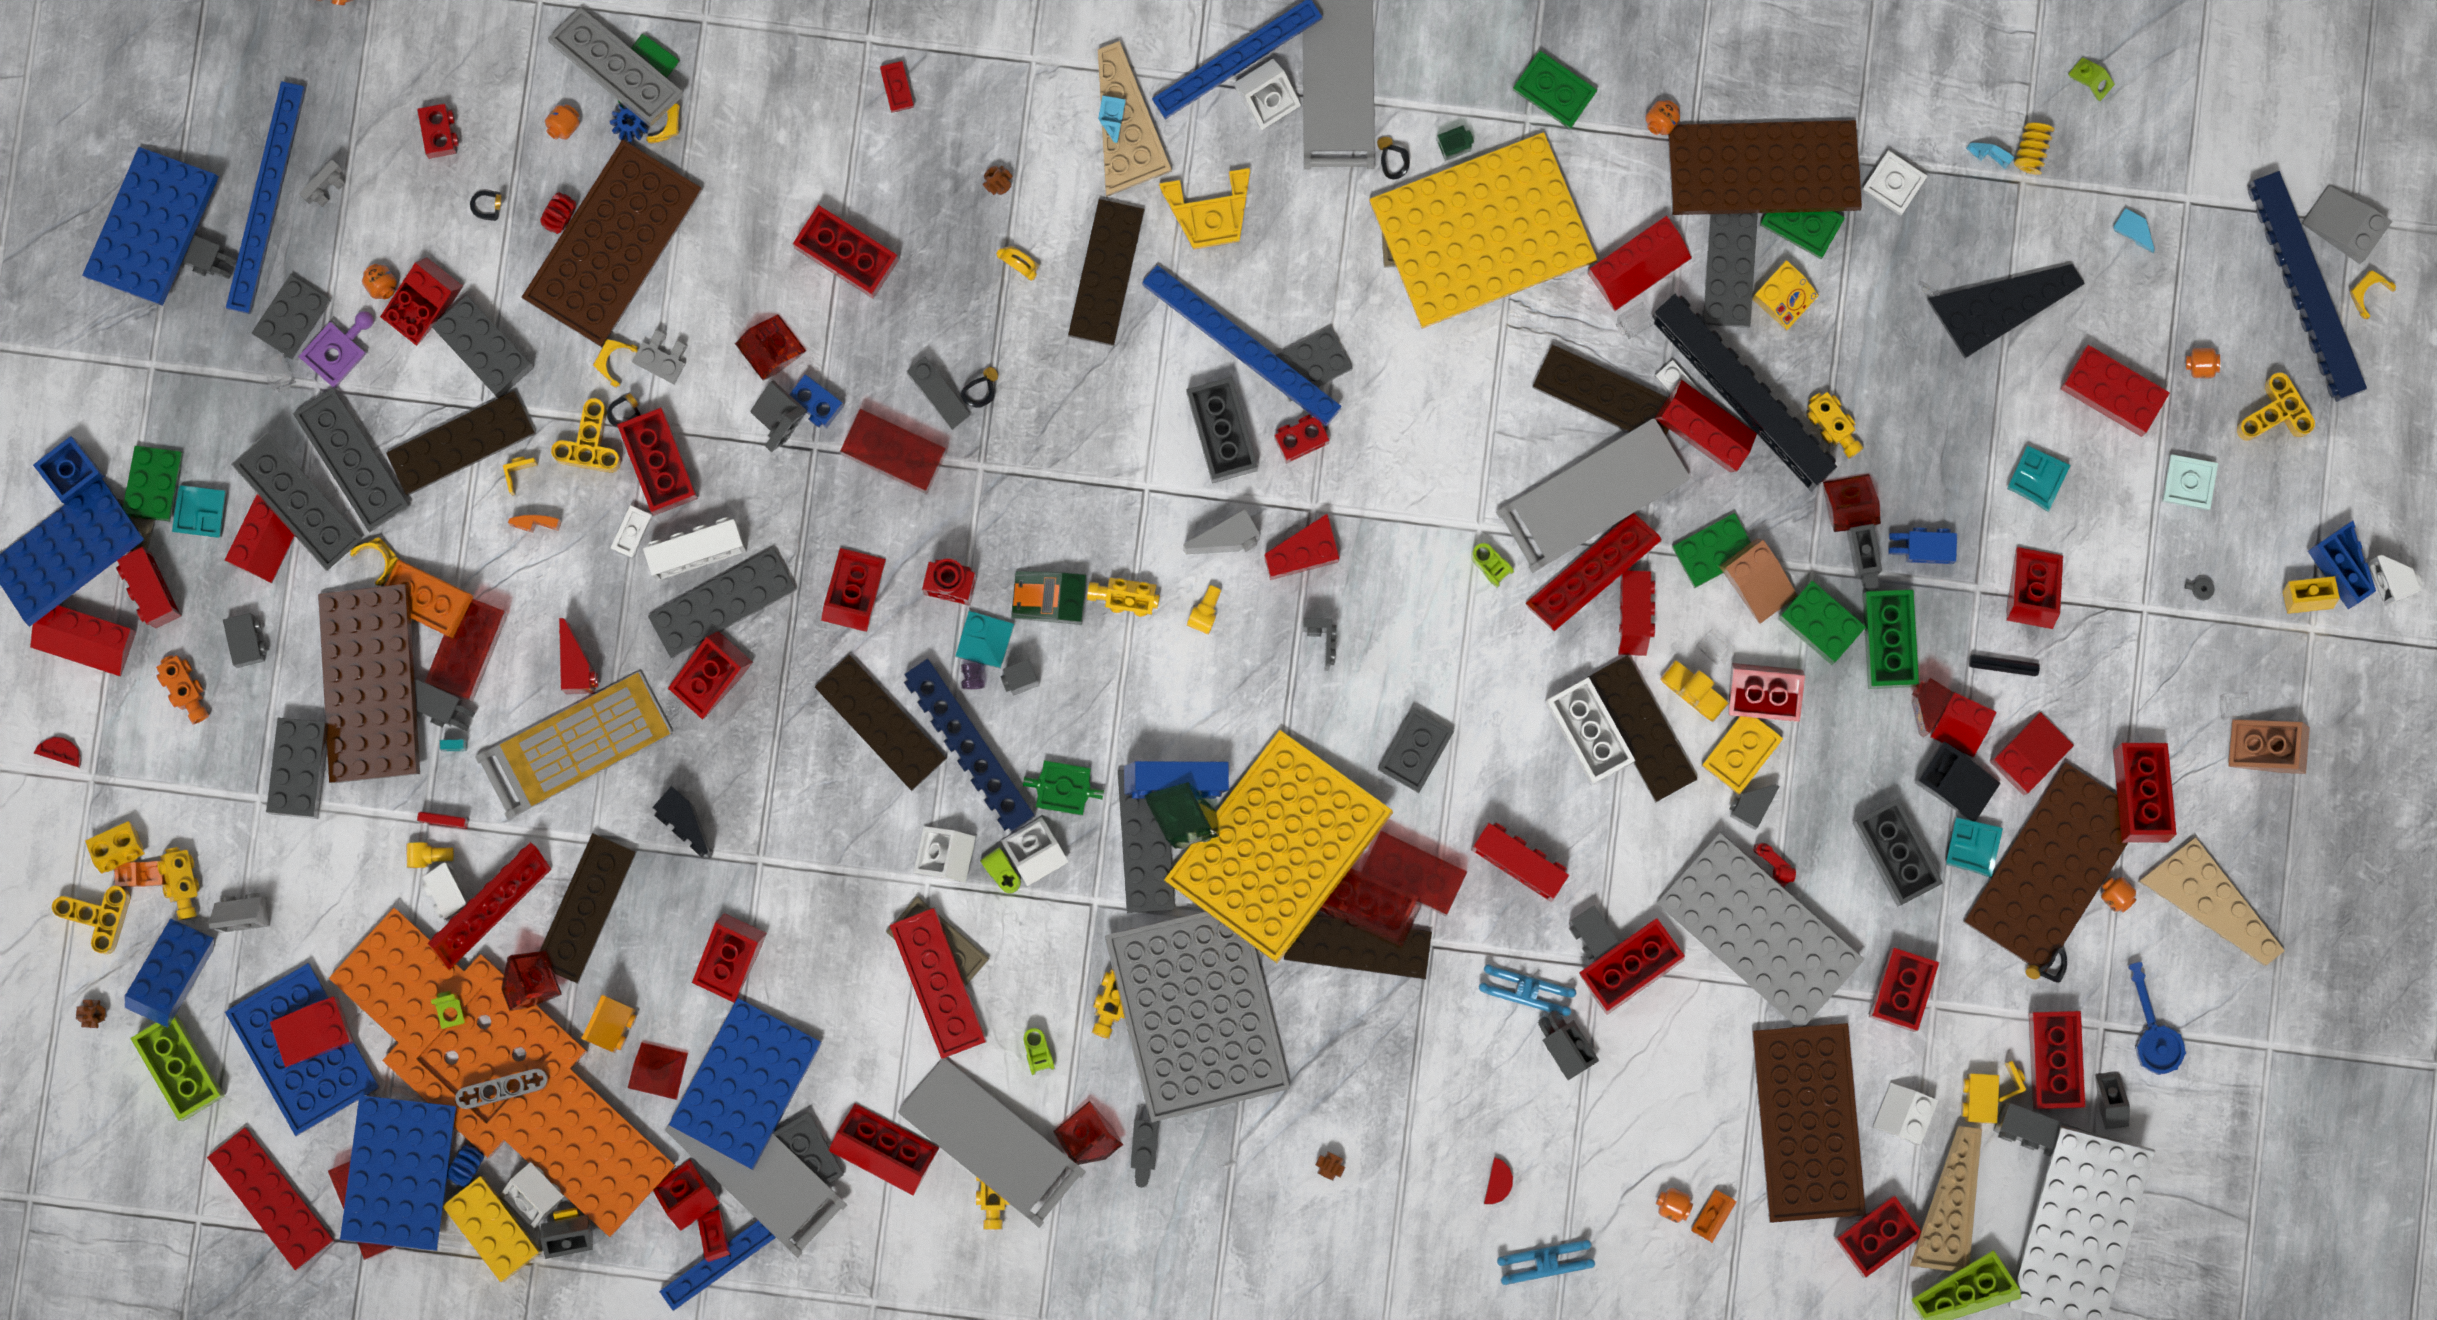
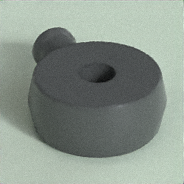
[2184,578,2215,601]

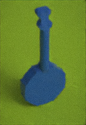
[2128,962,2186,1075]

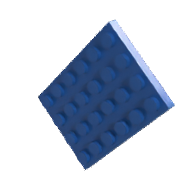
[82,147,219,306]
[0,478,145,627]
[225,963,380,1136]
[668,998,822,1170]
[340,1095,456,1251]

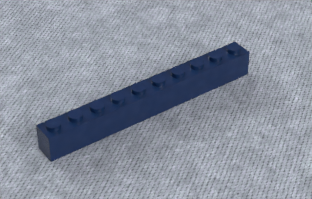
[2248,171,2367,402]

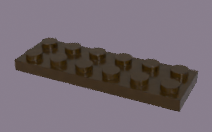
[1068,199,1145,347]
[1532,344,1669,436]
[386,391,535,496]
[815,655,946,791]
[1586,655,1697,803]
[534,833,637,984]
[1284,916,1432,980]

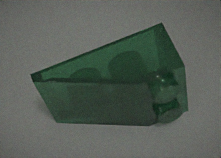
[1145,782,1219,849]

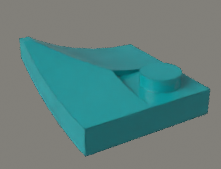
[2007,445,2071,512]
[172,485,226,538]
[955,611,1014,669]
[1945,817,2003,878]

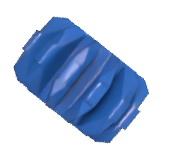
[610,104,648,143]
[447,1145,484,1187]

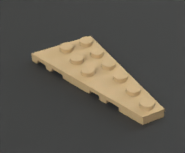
[1098,41,1172,197]
[2138,837,2285,966]
[1910,1126,1982,1272]

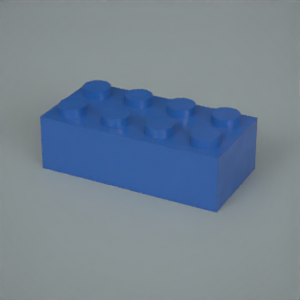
[1124,761,1229,799]
[125,918,214,1028]

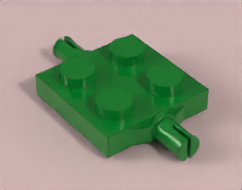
[1023,761,1104,816]

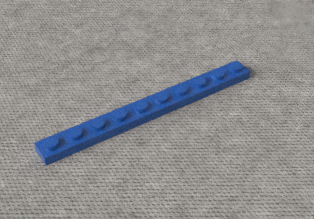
[226,81,305,314]
[1142,265,1342,427]

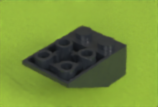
[1915,741,2001,822]
[652,786,713,858]

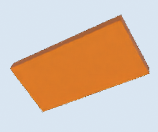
[385,559,474,639]

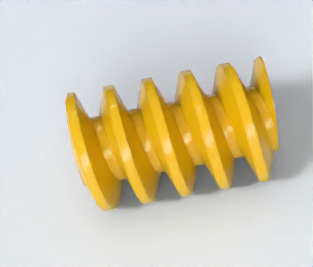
[2014,122,2055,175]

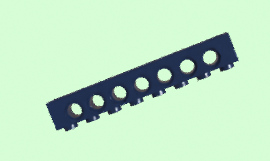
[904,658,1035,833]

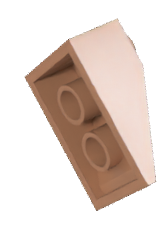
[1719,538,1798,624]
[2229,720,2310,774]

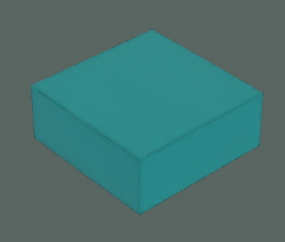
[440,739,467,752]

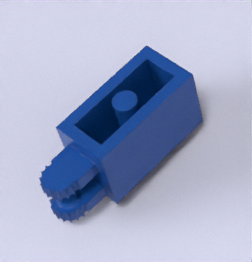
[1889,528,1957,564]

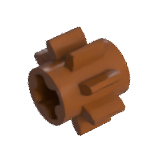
[983,166,1013,195]
[76,999,106,1028]
[1315,1152,1346,1181]

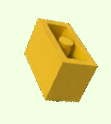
[2282,576,2340,614]
[1961,1073,1999,1124]

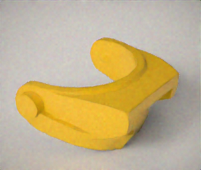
[646,103,680,144]
[996,246,1040,281]
[2350,270,2396,319]
[593,339,638,388]
[350,537,399,586]

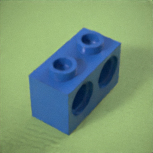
[789,374,844,429]

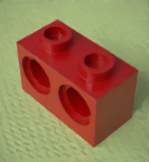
[417,103,459,159]
[1274,414,1330,464]

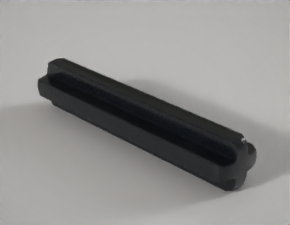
[1969,654,2040,677]

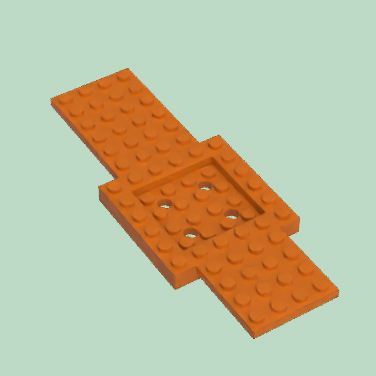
[329,907,676,1237]

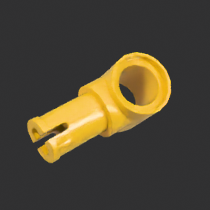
[1186,585,1221,635]
[406,842,454,868]

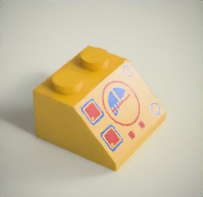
[1752,260,1819,330]

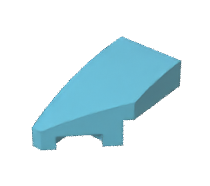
[1098,95,1126,143]
[1966,143,2015,169]
[2113,208,2155,253]

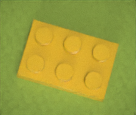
[1701,716,1784,795]

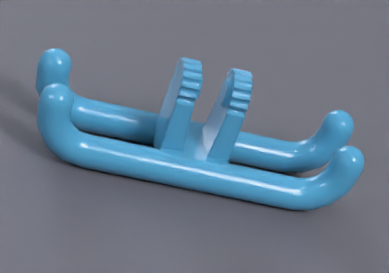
[1479,964,1576,1016]
[1497,1240,1595,1285]

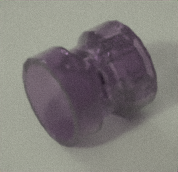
[961,663,985,690]

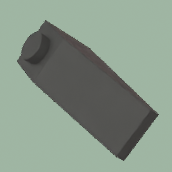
[907,357,970,430]

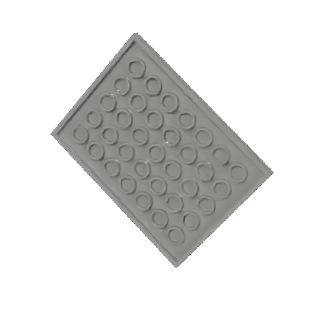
[1105,912,1290,1123]

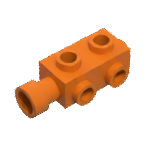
[156,655,209,725]

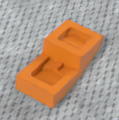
[508,515,562,533]
[114,861,166,887]

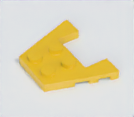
[1159,168,1250,250]

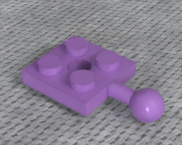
[298,311,374,389]

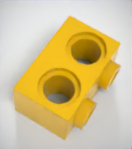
[85,821,145,874]

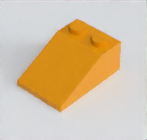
[581,995,637,1053]

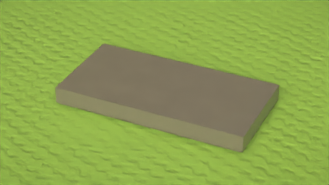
[886,896,989,986]

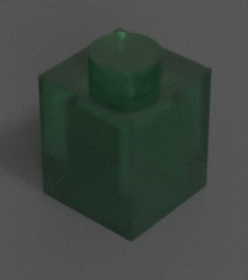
[1436,125,1474,161]

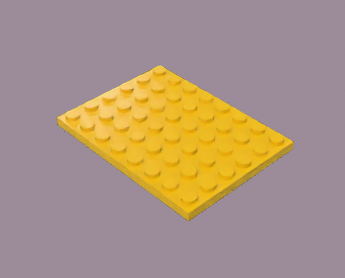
[1369,132,1597,329]
[1164,730,1393,964]

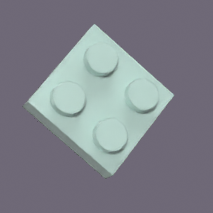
[2162,454,2218,510]

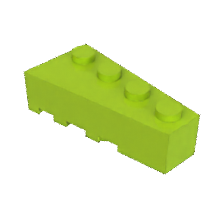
[1911,1250,2021,1320]

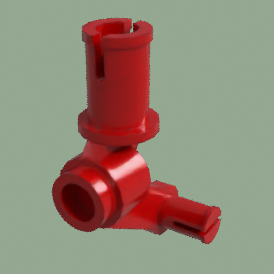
[1753,843,1796,888]

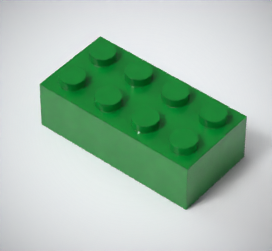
[1863,589,1919,689]

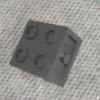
[751,380,807,452]
[1302,618,1336,671]

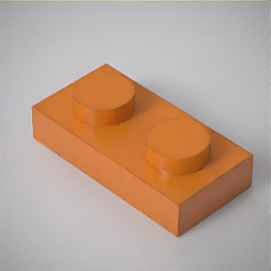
[1691,1189,1737,1243]

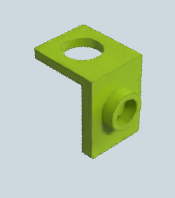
[2068,58,2115,101]
[431,991,465,1029]

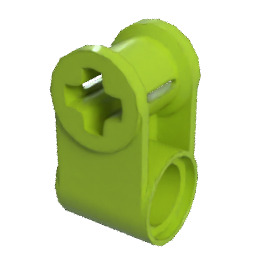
[1471,543,1514,588]
[980,847,1021,893]
[1023,1028,1055,1075]

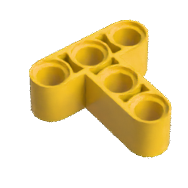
[2237,373,2315,441]
[551,398,621,473]
[1660,660,1728,722]
[52,886,131,955]

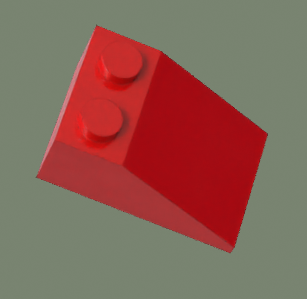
[2006,547,2063,629]
[821,548,886,632]
[559,618,599,695]
[668,631,753,720]
[1990,712,2074,796]
[692,913,767,1003]
[270,996,354,1067]

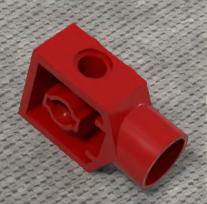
[922,558,977,606]

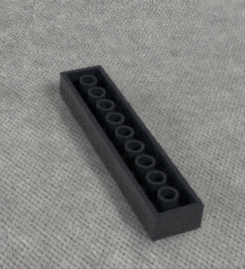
[1650,293,1838,492]

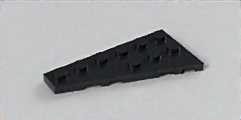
[1927,264,2085,359]

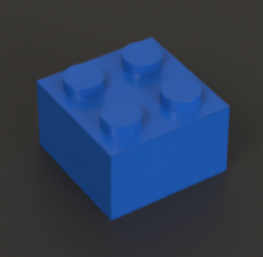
[33,436,105,505]

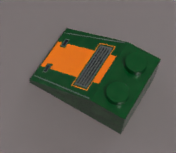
[1011,571,1087,625]

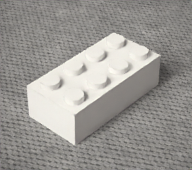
[643,517,747,582]
[1545,677,1635,786]

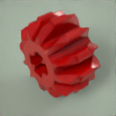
[540,192,576,234]

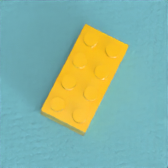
[443,1176,542,1282]

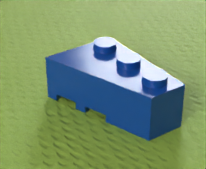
[2307,520,2376,609]

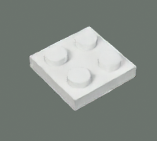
[1862,150,1927,216]

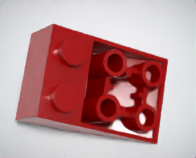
[380,257,463,346]

